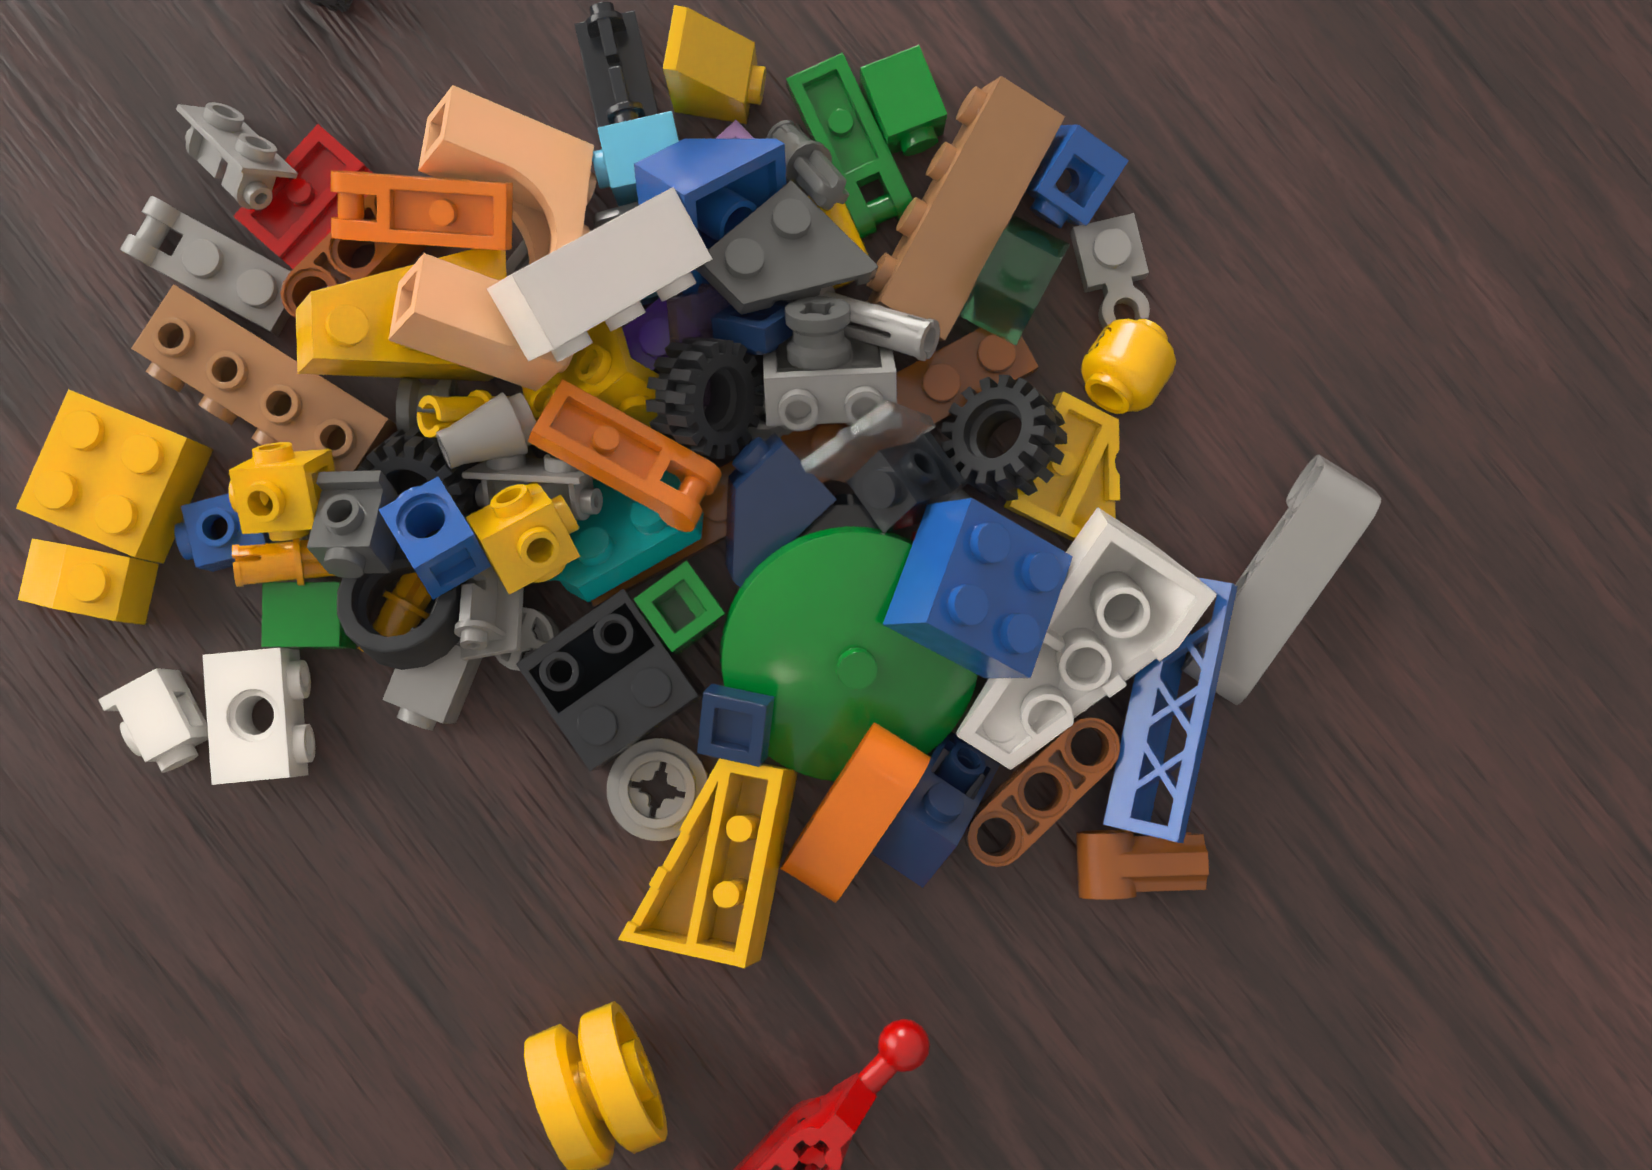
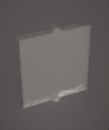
[800,400,936,483]

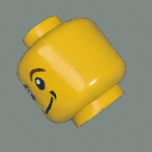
[1081,319,1176,414]

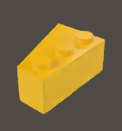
[296,249,507,381]
[618,758,798,968]

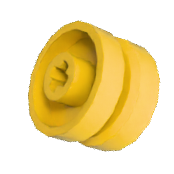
[524,1001,668,1170]

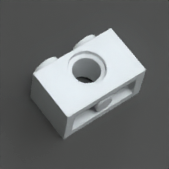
[203,647,315,785]

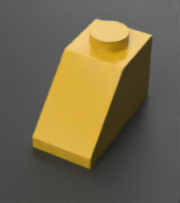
[663,5,766,124]
[18,538,159,625]

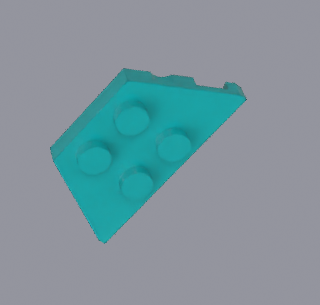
[549,433,704,602]

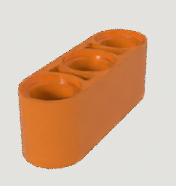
[780,722,931,903]

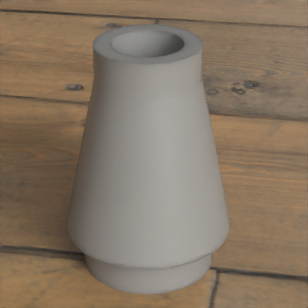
[436,392,536,469]

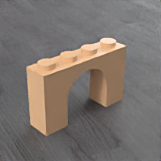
[388,85,596,391]

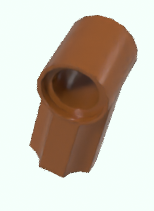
[1076,830,1209,900]

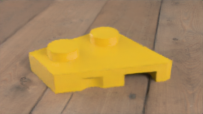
[1004,391,1120,541]

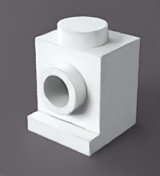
[98,668,208,773]

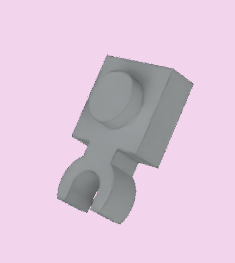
[1070,213,1150,329]

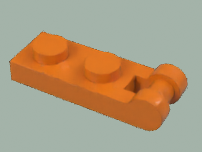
[331,171,513,251]
[527,379,722,532]

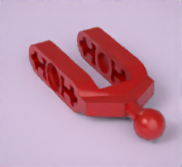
[733,1019,930,1170]

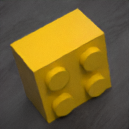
[16,389,213,564]

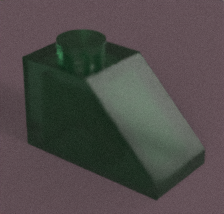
[960,216,1070,345]

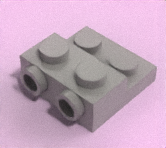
[763,336,897,431]

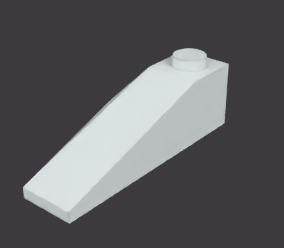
[956,507,1217,770]

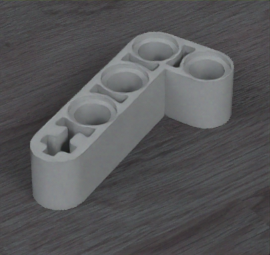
[1181,455,1381,706]

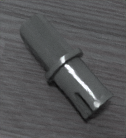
[766,120,849,210]

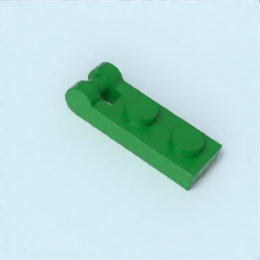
[786,52,913,239]

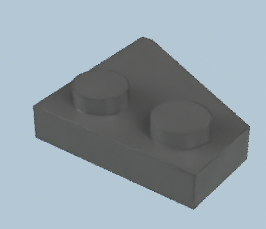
[696,181,878,315]

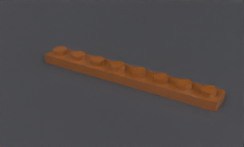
[591,312,1039,607]

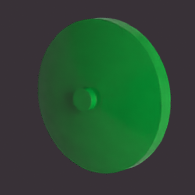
[720,526,978,781]

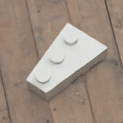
[487,187,712,362]

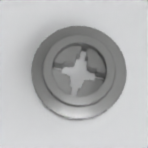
[607,738,708,841]

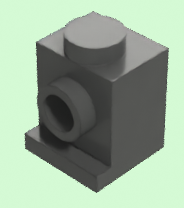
[307,470,399,579]

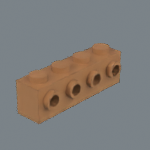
[866,76,1065,342]
[131,284,397,471]

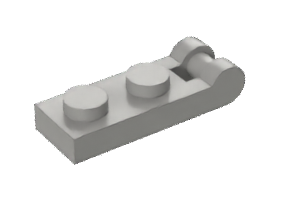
[119,196,291,336]

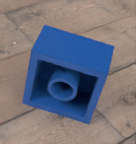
[883,498,1073,678]

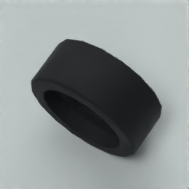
[337,543,466,670]

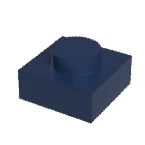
[711,300,793,355]
[697,684,774,767]

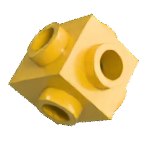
[229,442,335,541]
[465,482,580,595]

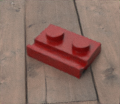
[233,124,373,269]

